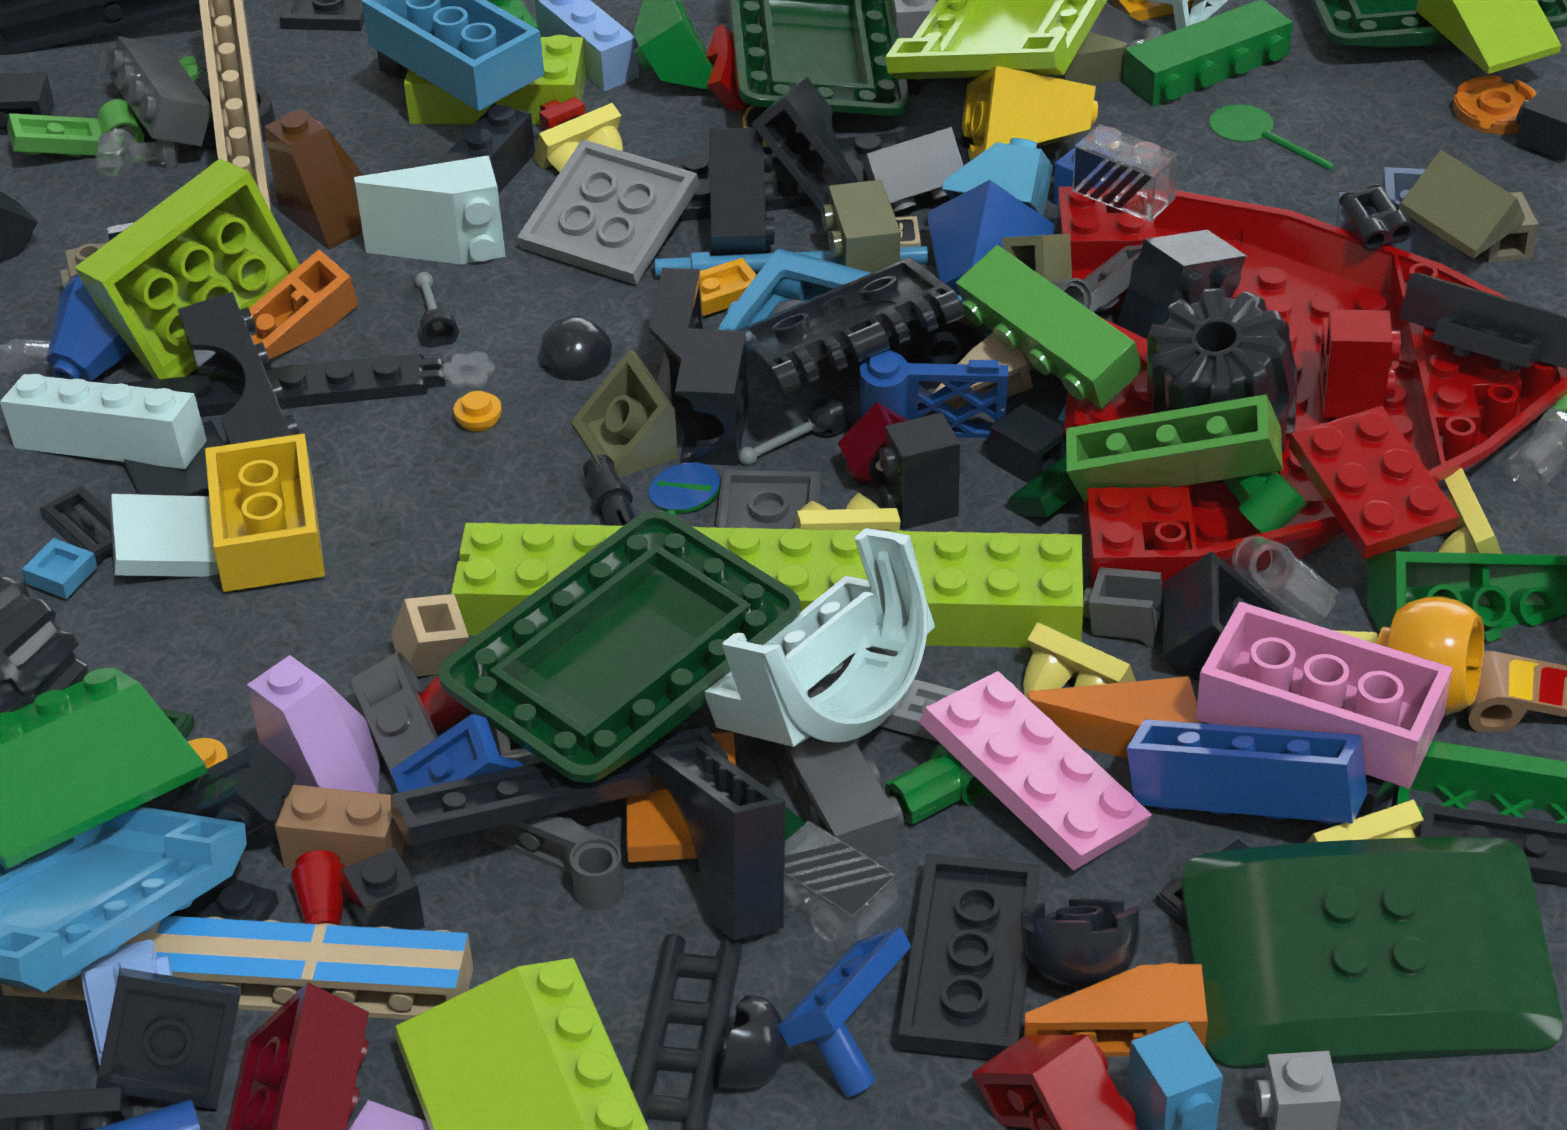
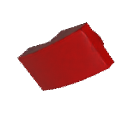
[706,25,746,111]

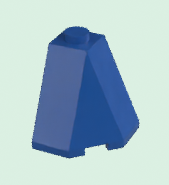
[927,180,1055,295]

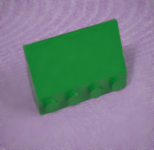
[0,667,208,869]

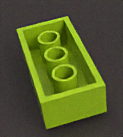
[404,34,587,125]

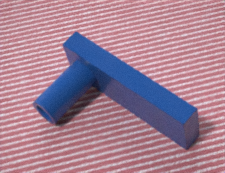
[778,926,912,1097]

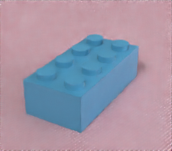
[362,0,544,111]

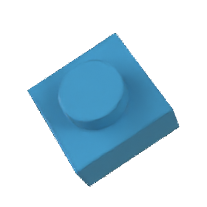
[22,538,98,599]

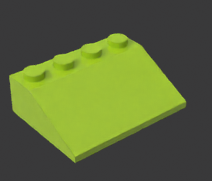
[74,158,299,379]
[394,958,649,1130]

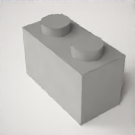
[861,127,964,213]

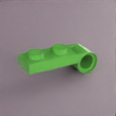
[7,99,144,157]

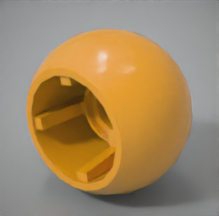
[1377,597,1484,716]

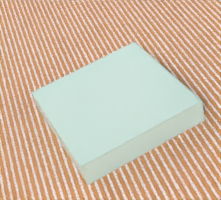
[110,494,219,577]

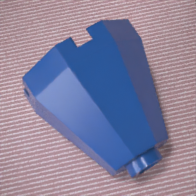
[46,274,132,382]

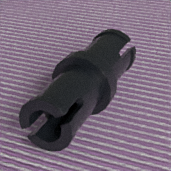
[583,454,636,526]

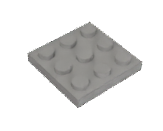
[517,139,700,285]

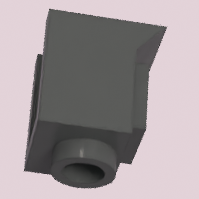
[1083,567,1164,648]

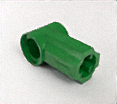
[1222,471,1308,533]
[885,743,993,825]

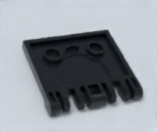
[737,257,965,395]

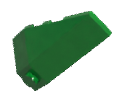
[633,0,713,90]
[1366,551,1567,643]

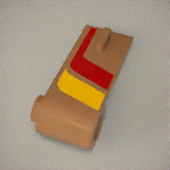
[1465,651,1567,732]

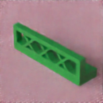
[1396,741,1567,824]

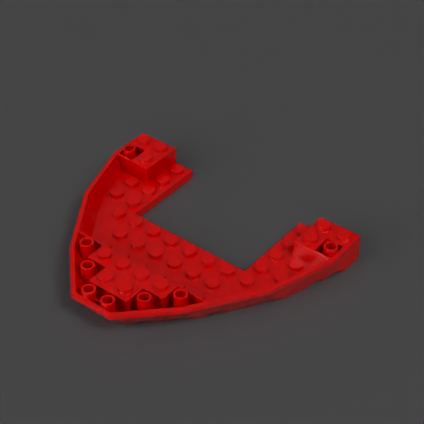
[1057,184,1567,592]

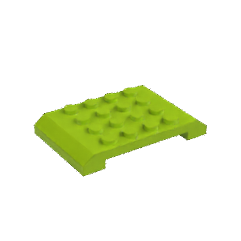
[885,0,1107,80]

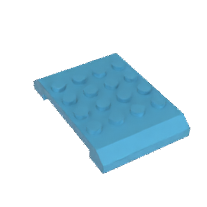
[0,806,247,992]

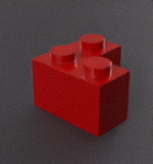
[1319,309,1401,418]
[972,1035,1138,1130]

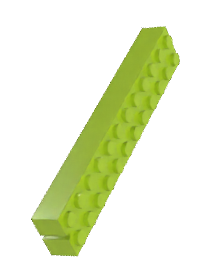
[451,523,1083,648]

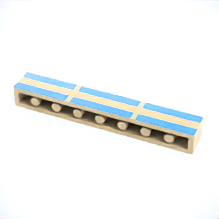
[0,916,473,1020]

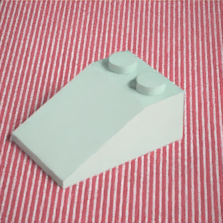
[354,156,506,264]

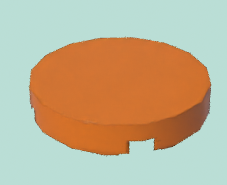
[1452,75,1537,135]

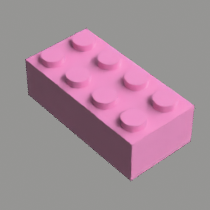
[1196,602,1453,789]

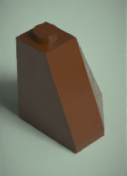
[264,109,364,250]

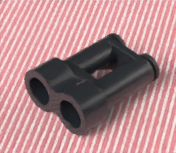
[1339,184,1414,251]

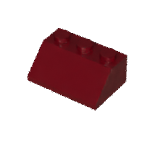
[226,982,369,1130]

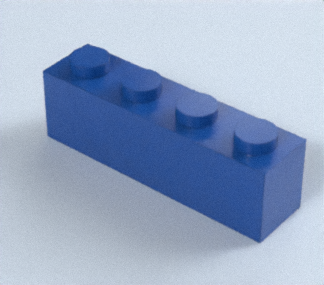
[1127,719,1368,825]

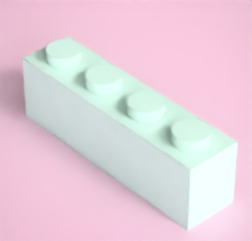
[0,374,207,469]

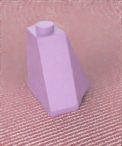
[247,655,382,794]

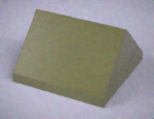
[1398,150,1525,258]
[571,349,678,477]

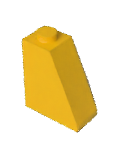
[962,66,1098,161]

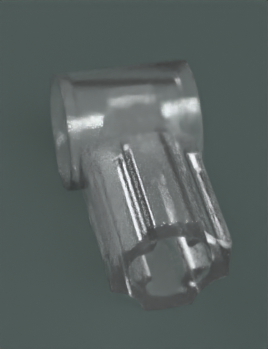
[1505,407,1567,492]
[1233,536,1338,624]

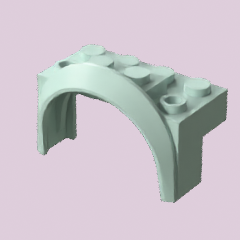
[705,528,935,747]

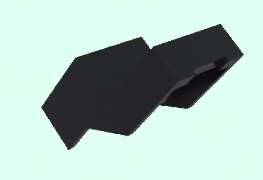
[649,268,749,466]

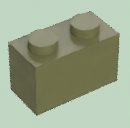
[821,180,901,272]

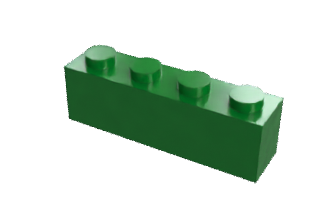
[1123,0,1293,106]

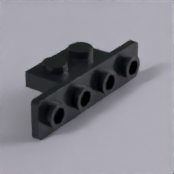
[1399,272,1567,371]

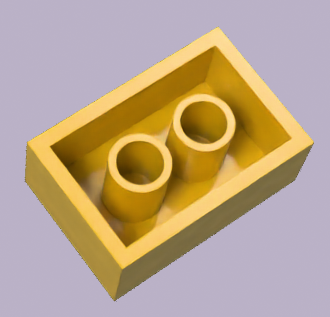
[205,433,325,592]

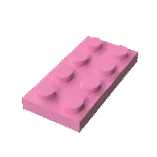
[919,671,1152,871]

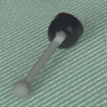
[415,272,459,348]
[738,394,849,466]

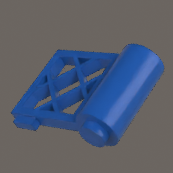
[859,350,1009,438]

